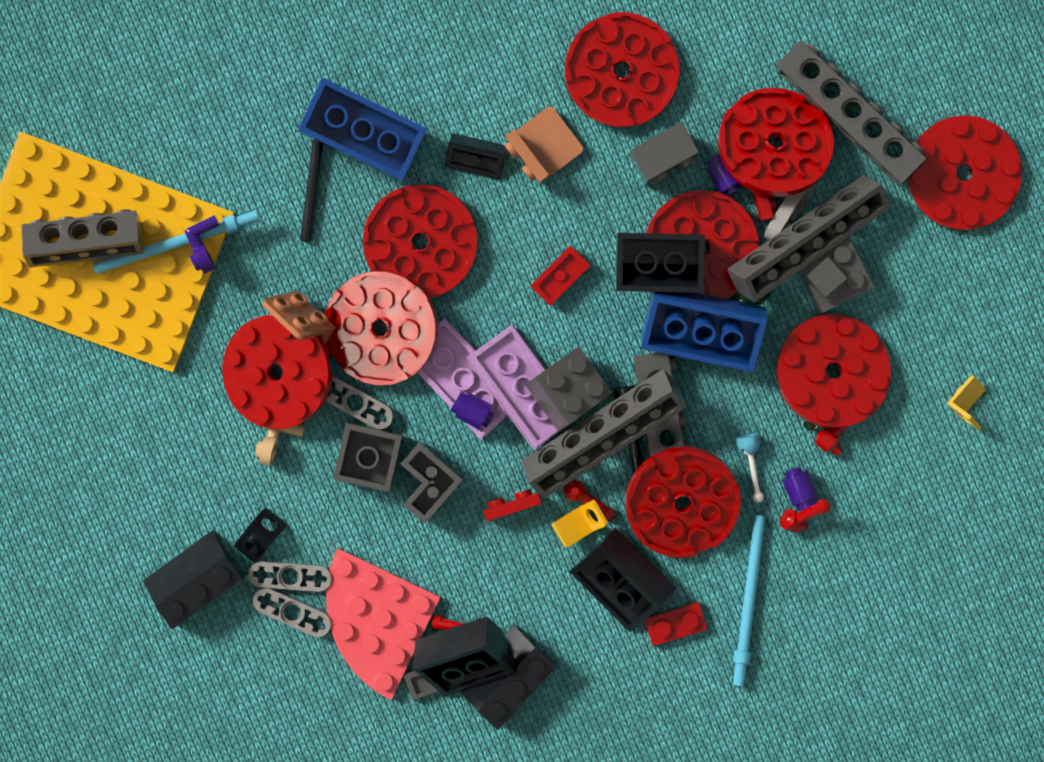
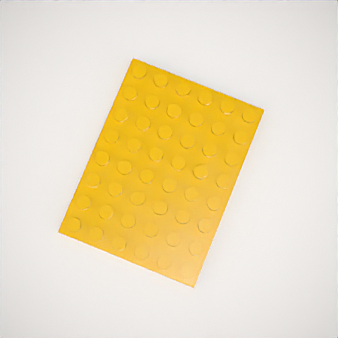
[0,131,235,372]

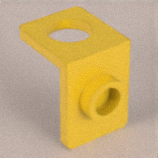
[947,375,986,431]
[552,500,608,548]

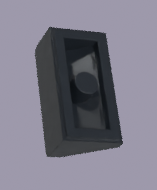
[444,133,507,180]

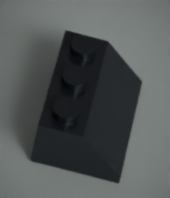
[616,233,705,293]
[570,527,676,632]
[143,530,246,629]
[413,617,517,697]
[460,625,556,730]

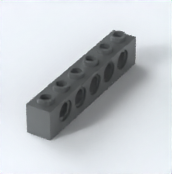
[776,40,926,188]
[727,175,891,302]
[521,368,687,498]

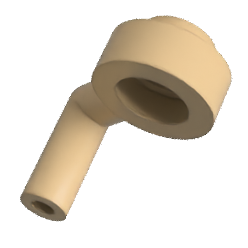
[255,425,305,466]

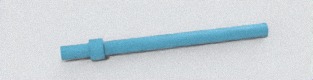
[93,210,260,274]
[733,515,766,686]

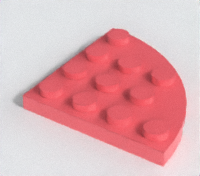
[326,548,441,700]

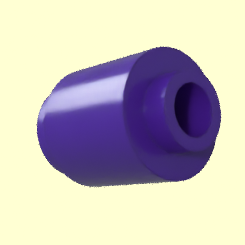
[705,154,743,196]
[450,391,495,430]
[782,466,818,511]

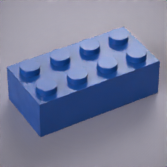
[296,77,427,181]
[641,292,768,372]

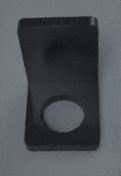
[234,508,287,563]

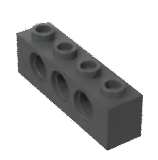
[21,209,144,268]
[632,352,689,458]

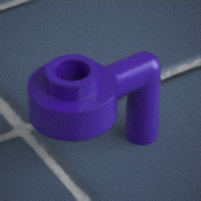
[185,215,220,274]

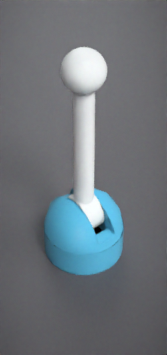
[736,433,764,503]

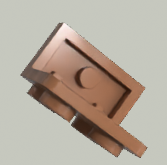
[504,107,583,185]
[262,291,336,344]

